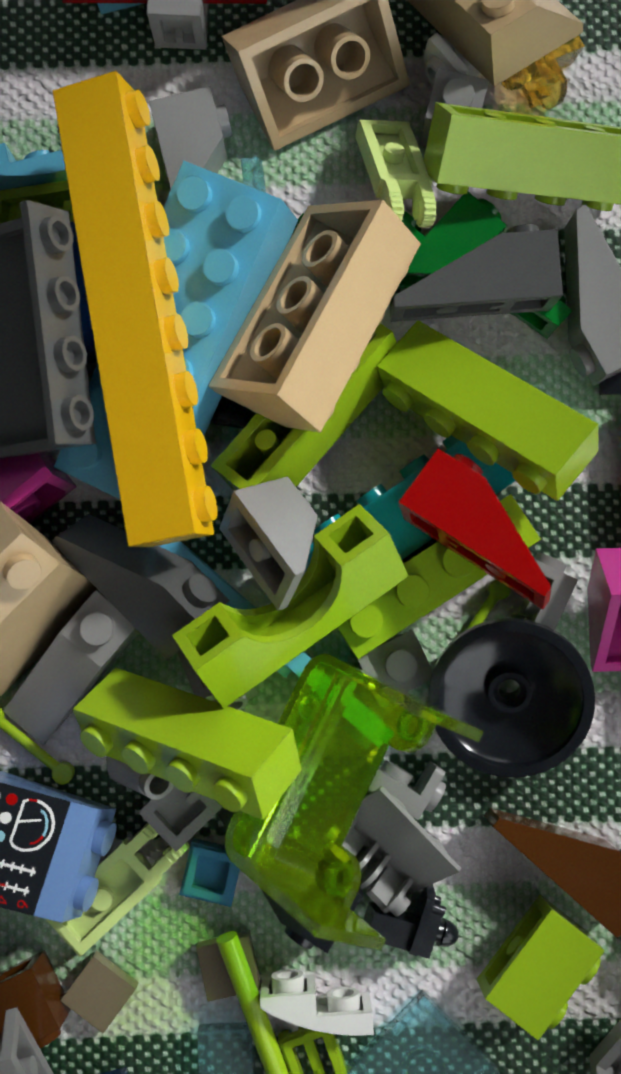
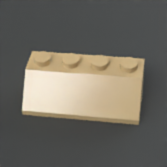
[208,200,421,433]

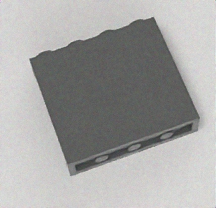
[0,200,96,459]

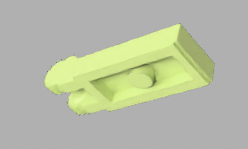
[355,119,437,228]
[46,823,190,957]

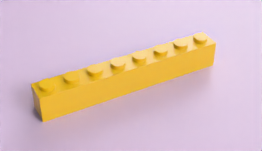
[52,71,217,547]

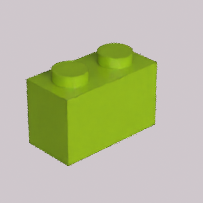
[476,895,605,1041]

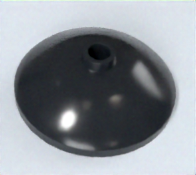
[428,618,595,778]

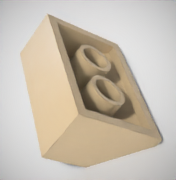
[222,0,410,151]
[409,0,583,87]

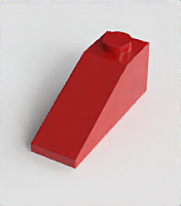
[399,448,552,610]

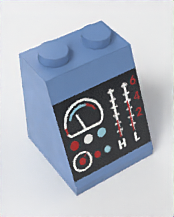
[0,771,116,923]

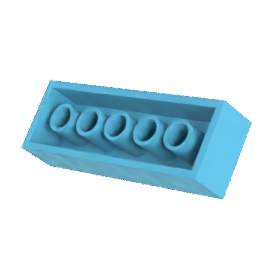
[54,160,298,500]

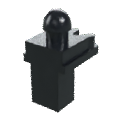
[361,884,459,958]

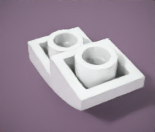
[260,969,374,1036]

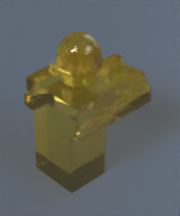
[501,35,585,109]

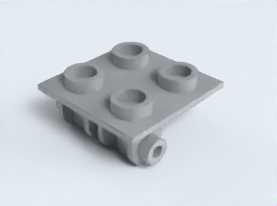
[319,786,461,917]

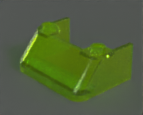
[225,654,484,950]

